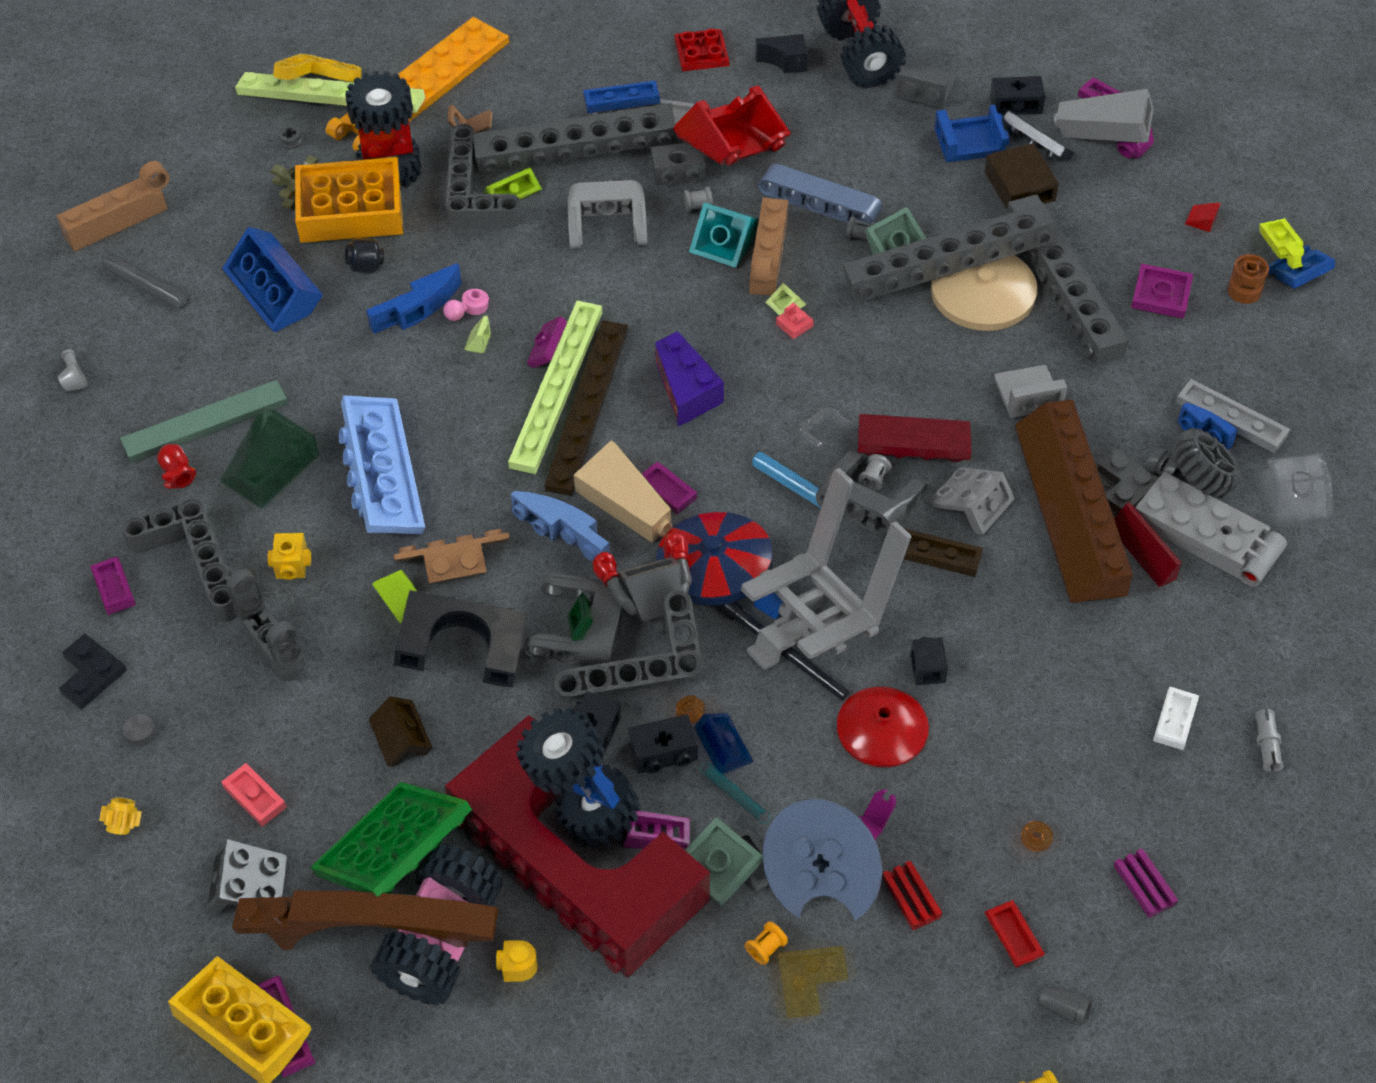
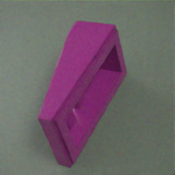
[622,811,690,849]

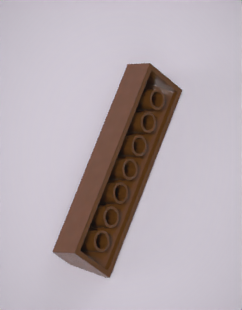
[1015,399,1133,603]

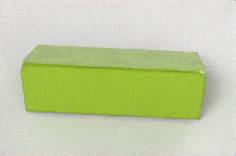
[484,167,542,200]
[372,570,418,624]

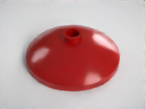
[837,686,929,768]

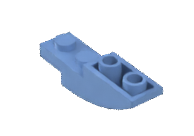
[511,491,610,561]

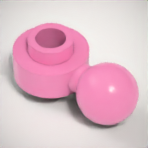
[443,289,489,321]

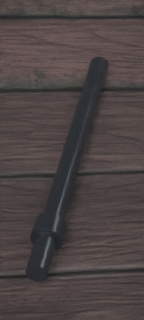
[717,601,849,701]

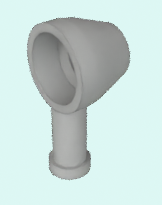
[58,349,89,392]

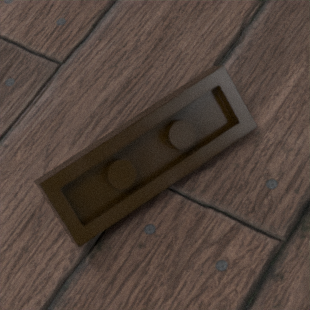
[904,528,983,577]

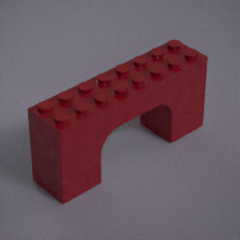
[445,715,710,978]

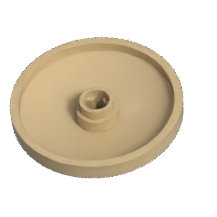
[931,255,1037,331]

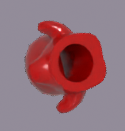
[157,444,197,489]

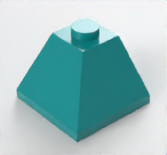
[689,202,759,268]

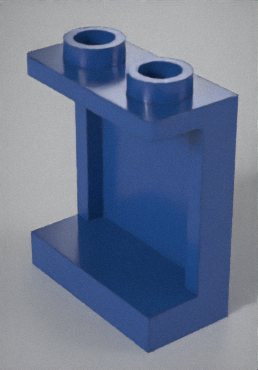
[934,105,1009,163]

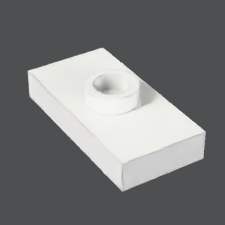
[1153,686,1199,750]

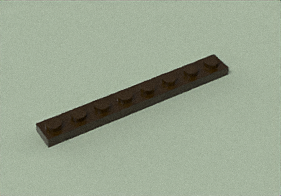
[544,320,628,496]

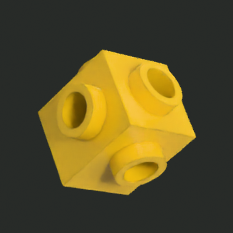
[267,533,311,580]

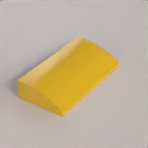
[168,956,312,1083]

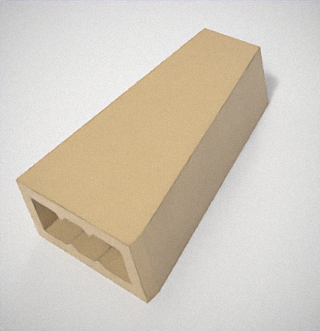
[574,441,672,543]

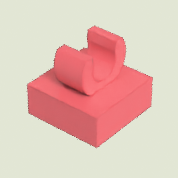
[776,303,814,339]

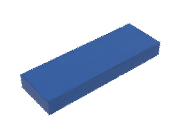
[583,80,660,114]

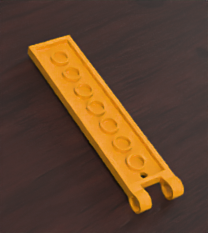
[326,17,509,152]

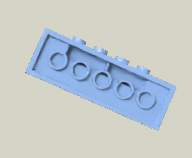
[339,395,425,534]

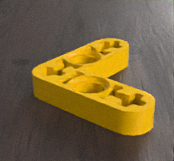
[273,54,362,82]

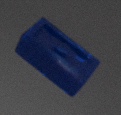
[694,713,753,775]

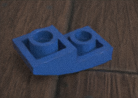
[1178,403,1238,450]

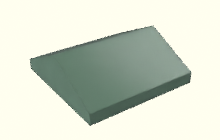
[865,207,926,255]

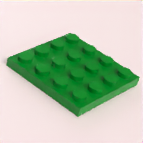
[310,782,472,897]

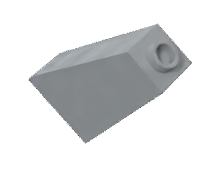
[1054,89,1154,142]

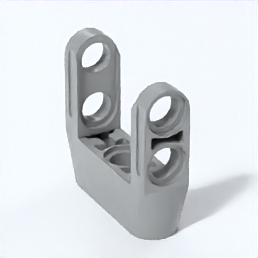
[568,180,647,249]

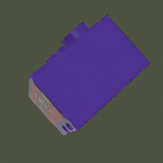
[655,331,724,427]

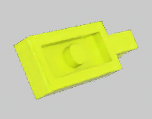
[1259,218,1304,269]

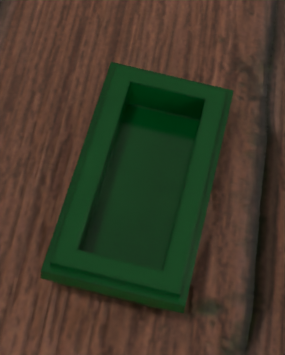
[567,592,594,641]

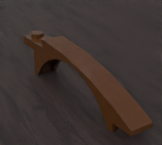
[232,891,498,950]

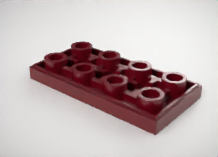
[857,414,972,462]

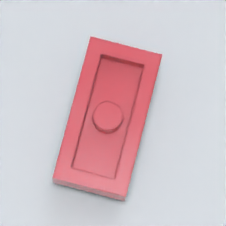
[221,763,287,827]

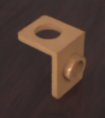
[447,105,493,133]

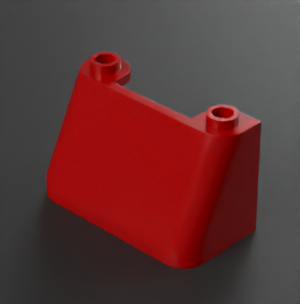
[673,85,791,166]

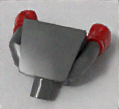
[592,532,692,632]

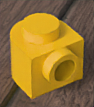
[496,940,538,982]

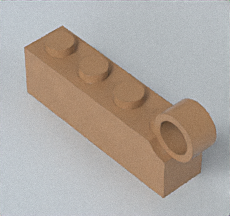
[56,161,170,252]
[749,198,789,296]

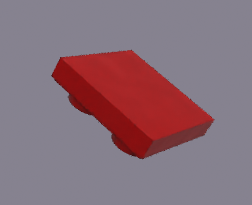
[674,29,729,72]

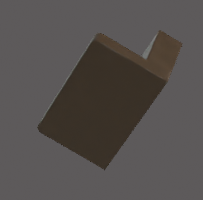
[369,696,433,767]

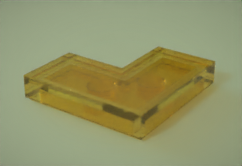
[777,946,848,1019]

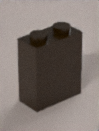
[984,143,1059,209]

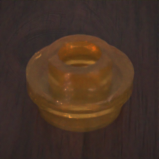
[676,695,706,723]
[1021,821,1053,852]

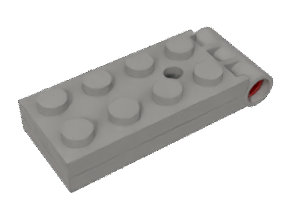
[1135,472,1287,587]

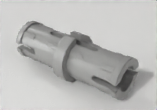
[1255,709,1284,772]

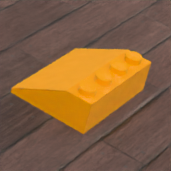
[295,157,404,243]

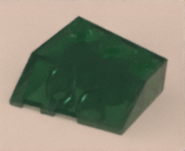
[220,410,319,509]

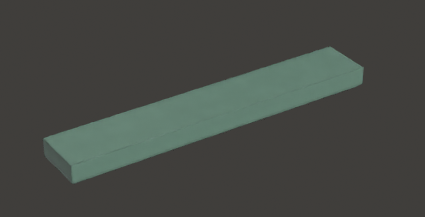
[120,380,288,463]

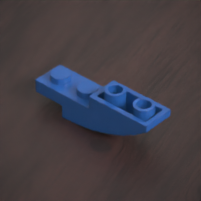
[366,263,462,334]

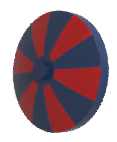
[656,512,773,605]

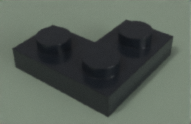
[59,633,127,710]

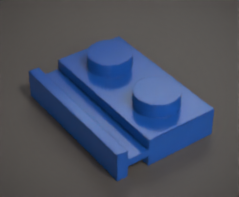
[1268,245,1335,289]

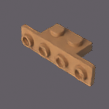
[394,529,509,584]

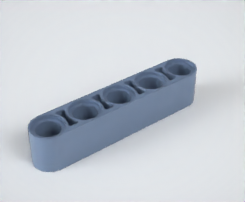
[758,164,883,223]

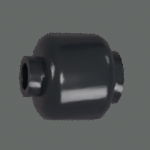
[345,238,384,273]

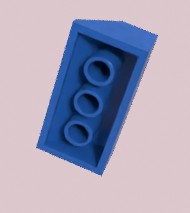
[222,227,323,332]

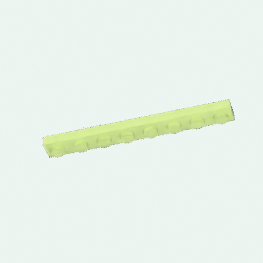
[235,72,425,113]
[508,301,602,474]

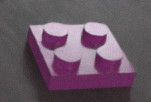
[1131,263,1194,319]

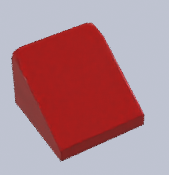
[1185,203,1221,232]

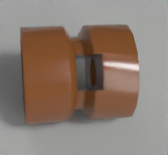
[1227,254,1269,304]

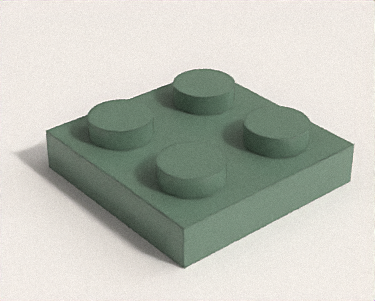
[685,817,763,906]

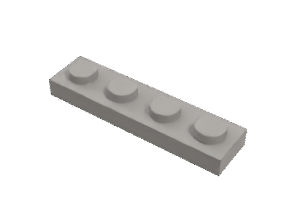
[1176,379,1290,454]

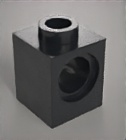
[910,637,948,686]

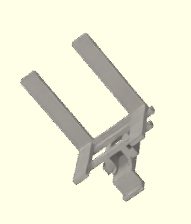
[741,468,911,670]

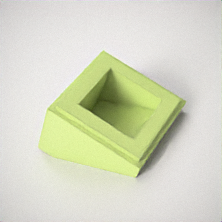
[765,283,806,316]
[465,316,491,353]

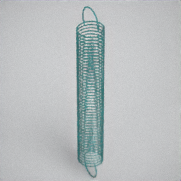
[700,762,771,823]

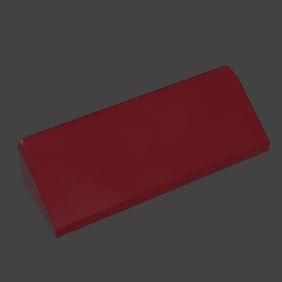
[1114,502,1182,587]

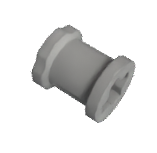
[683,187,713,213]
[858,454,892,492]

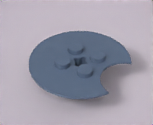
[763,799,882,921]

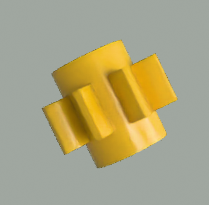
[99,797,142,835]

